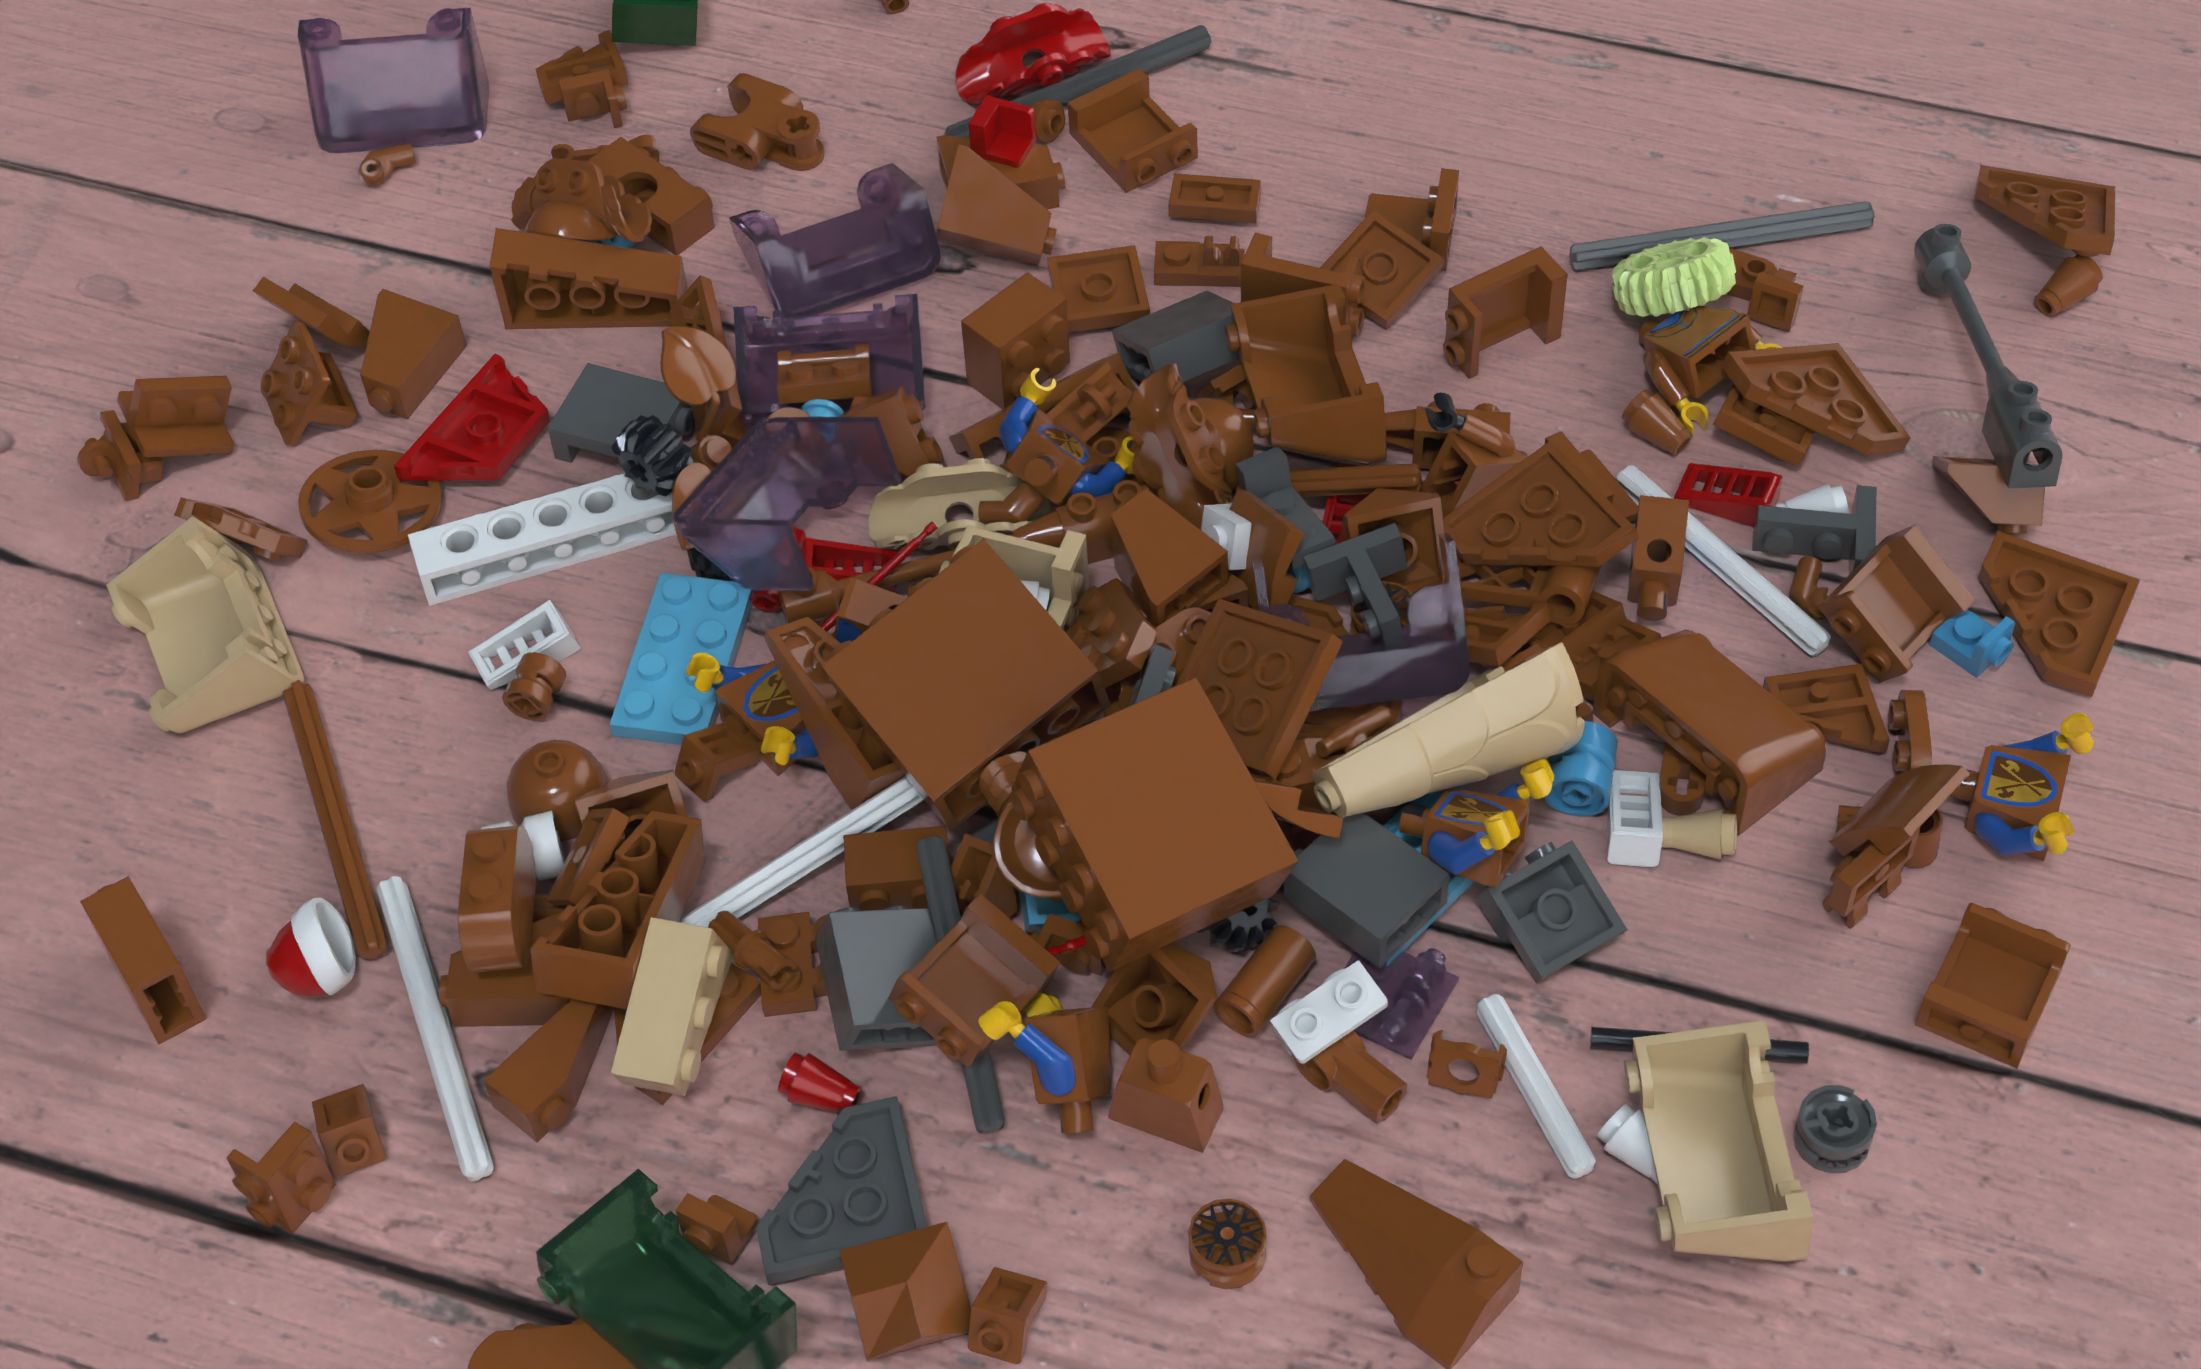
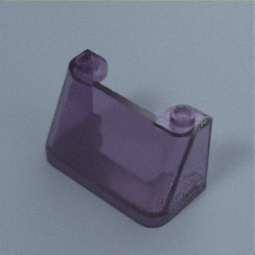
[298,8,489,153]
[729,163,941,322]
[733,294,926,431]

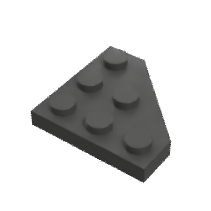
[756,1096,927,1285]

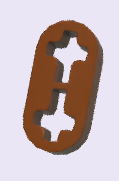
[1659,742,1706,816]

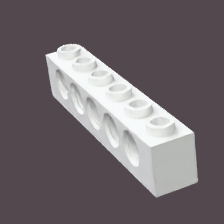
[408,473,677,606]

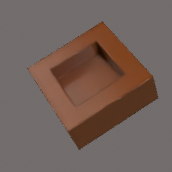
[1747,268,1804,332]

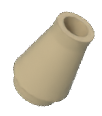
[1662,809,1737,860]

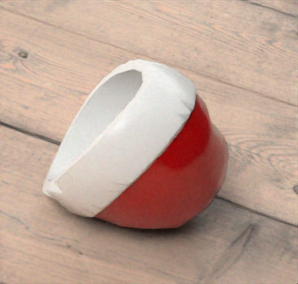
[266,897,356,997]

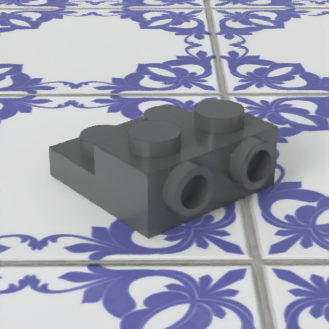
[1476,840,1628,983]

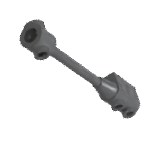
[1914,224,2063,488]

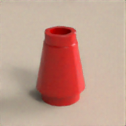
[778,1052,862,1113]

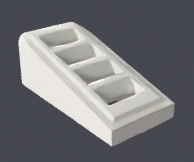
[468,600,582,690]
[1607,770,1663,867]

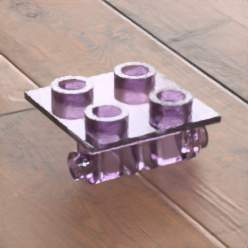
[1345,948,1459,1060]

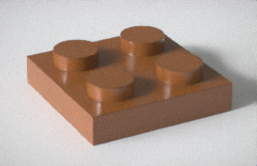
[1320,209,1444,330]
[1047,245,1150,333]

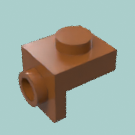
[675,1193,758,1265]

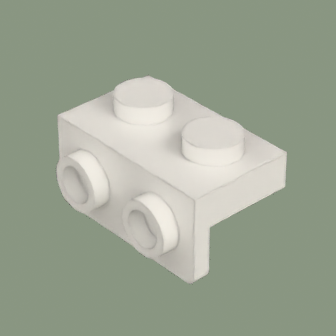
[1270,960,1388,1064]

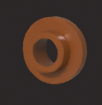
[1031,99,1065,143]

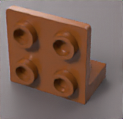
[1365,168,1459,271]

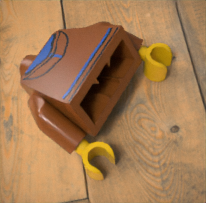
[1639,306,1782,434]

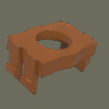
[1426,1030,1507,1099]

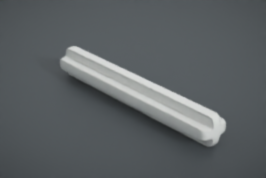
[1476,994,1596,1179]

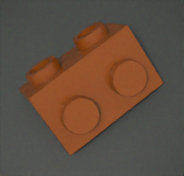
[226,1121,336,1234]

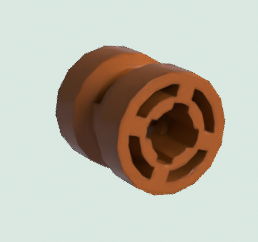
[502,652,567,721]

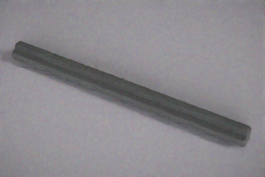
[944,25,1212,138]
[1569,201,1875,271]

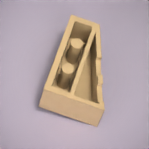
[611,917,734,1096]

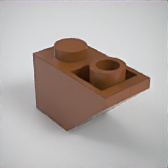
[845,384,944,476]

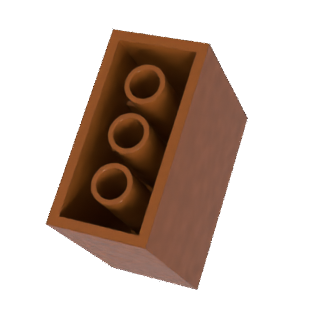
[821,539,1111,832]
[1010,677,1298,972]

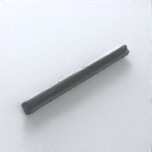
[917,836,1004,1134]

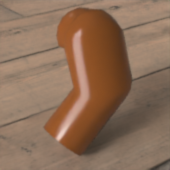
[978,481,1045,524]

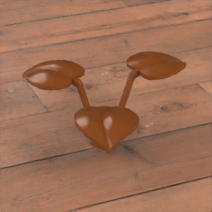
[660,326,835,550]

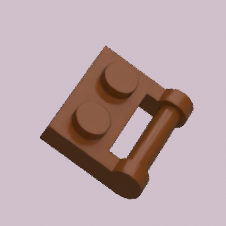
[777,343,872,404]

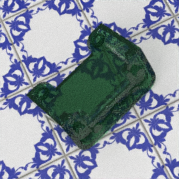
[536,1169,798,1369]

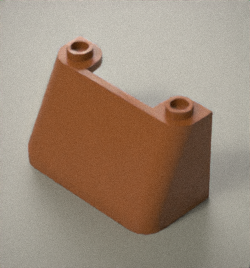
[1225,284,1387,464]
[1593,629,1826,836]

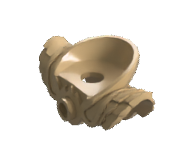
[868,458,1051,550]

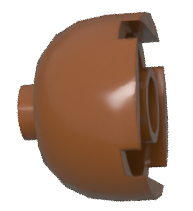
[507,740,607,841]

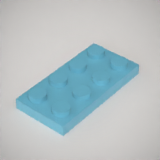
[609,573,754,745]

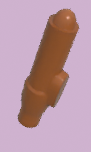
[1315,706,1392,757]

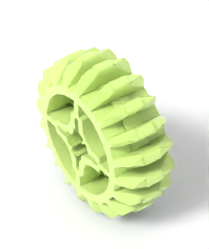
[1612,237,1736,317]

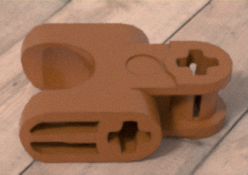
[690,73,824,171]

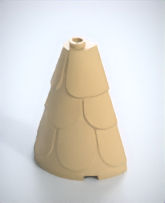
[1311,642,1585,817]

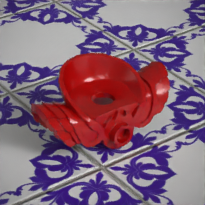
[955,2,1111,104]

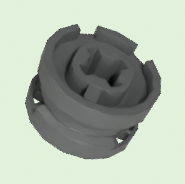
[1793,1085,1877,1173]

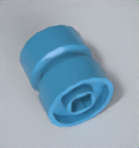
[1544,721,1618,817]

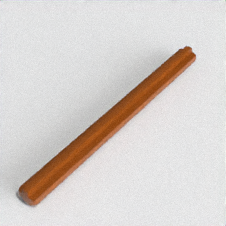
[283,680,388,961]

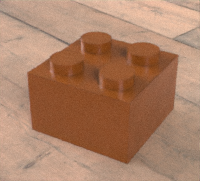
[961,272,1070,409]

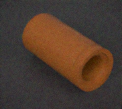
[1214,925,1316,1037]

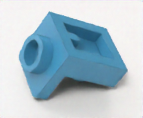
[1929,609,2015,678]

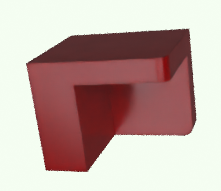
[968,95,1036,168]

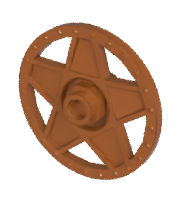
[298,450,442,553]

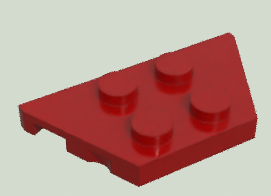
[394,354,550,481]

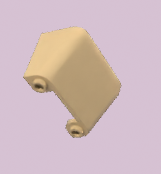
[106,516,304,734]
[1624,1020,1813,1262]

